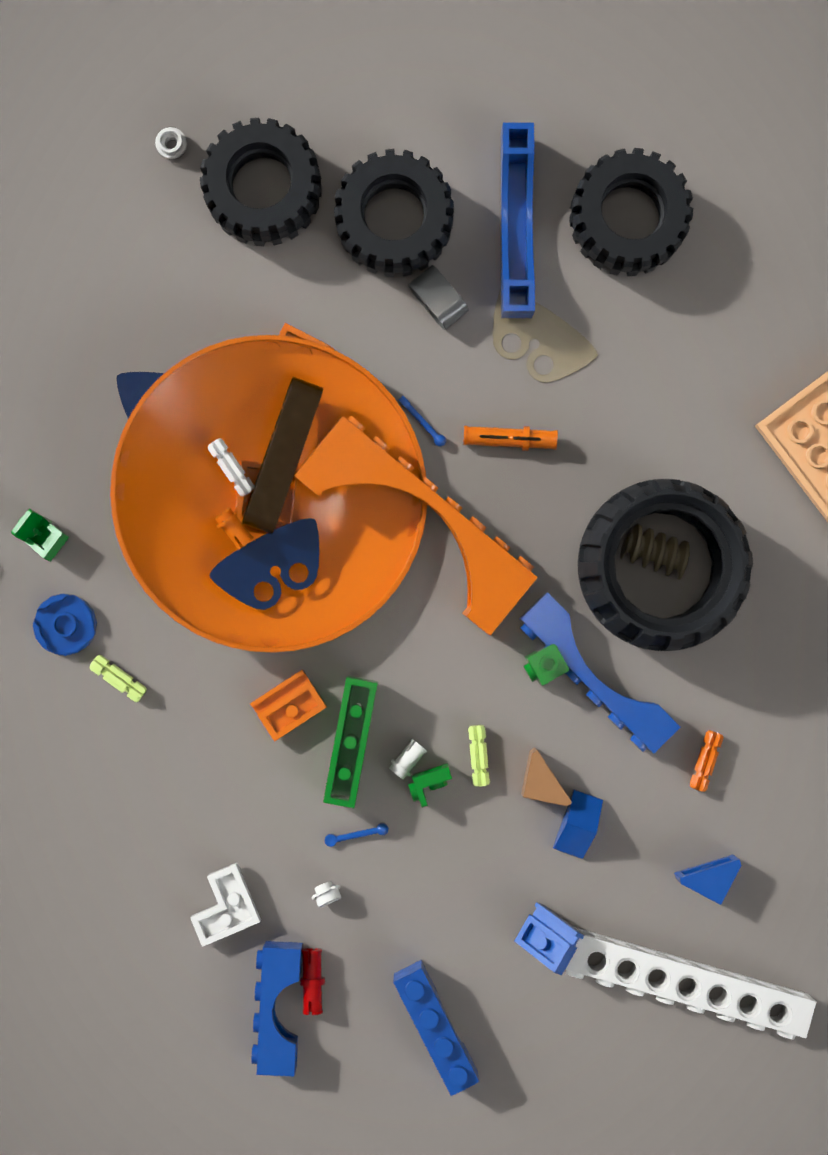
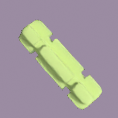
[90,655,147,702]
[468,725,490,787]

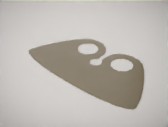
[493,290,598,383]

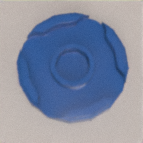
[33,594,97,656]

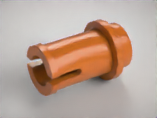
[215,508,254,550]

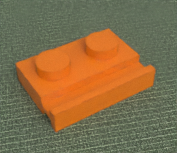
[250,669,327,742]

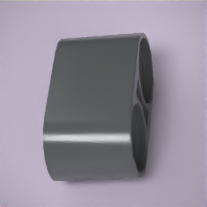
[408,265,469,330]

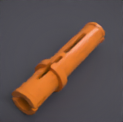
[463,426,558,451]

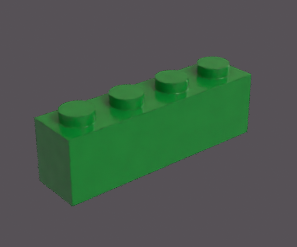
[323,676,378,808]

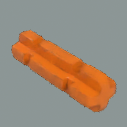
[690,730,724,792]

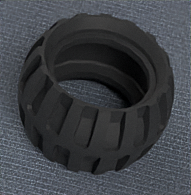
[578,479,753,651]

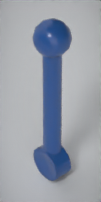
[398,396,446,447]
[325,823,388,847]

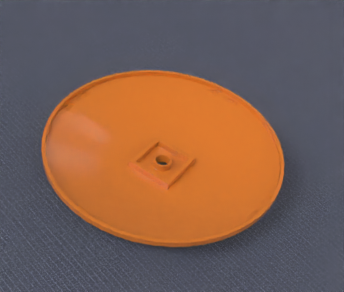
[110,335,427,653]

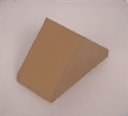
[521,748,572,806]

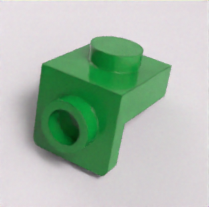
[11,509,69,562]
[523,644,569,686]

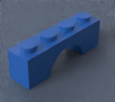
[251,941,303,1077]
[393,960,479,1096]

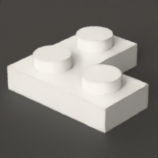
[190,863,261,947]

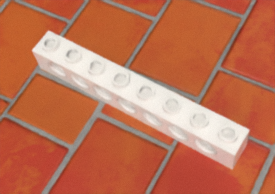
[565,927,816,1040]

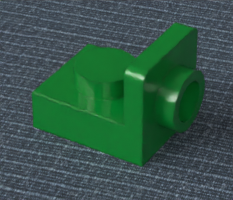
[408,763,452,808]

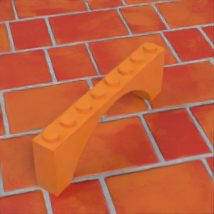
[294,416,538,636]

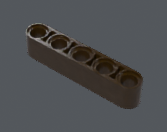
[242,377,323,534]

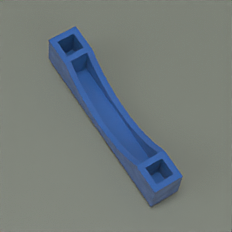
[501,123,535,318]
[519,592,681,753]

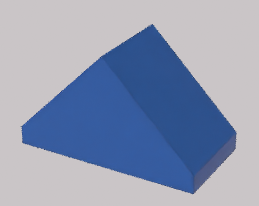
[553,789,603,859]
[674,855,742,905]

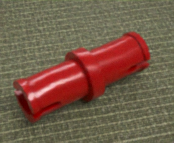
[300,948,325,1015]

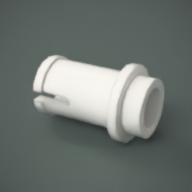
[389,739,428,780]

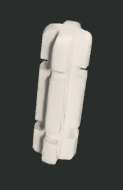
[208,438,255,496]

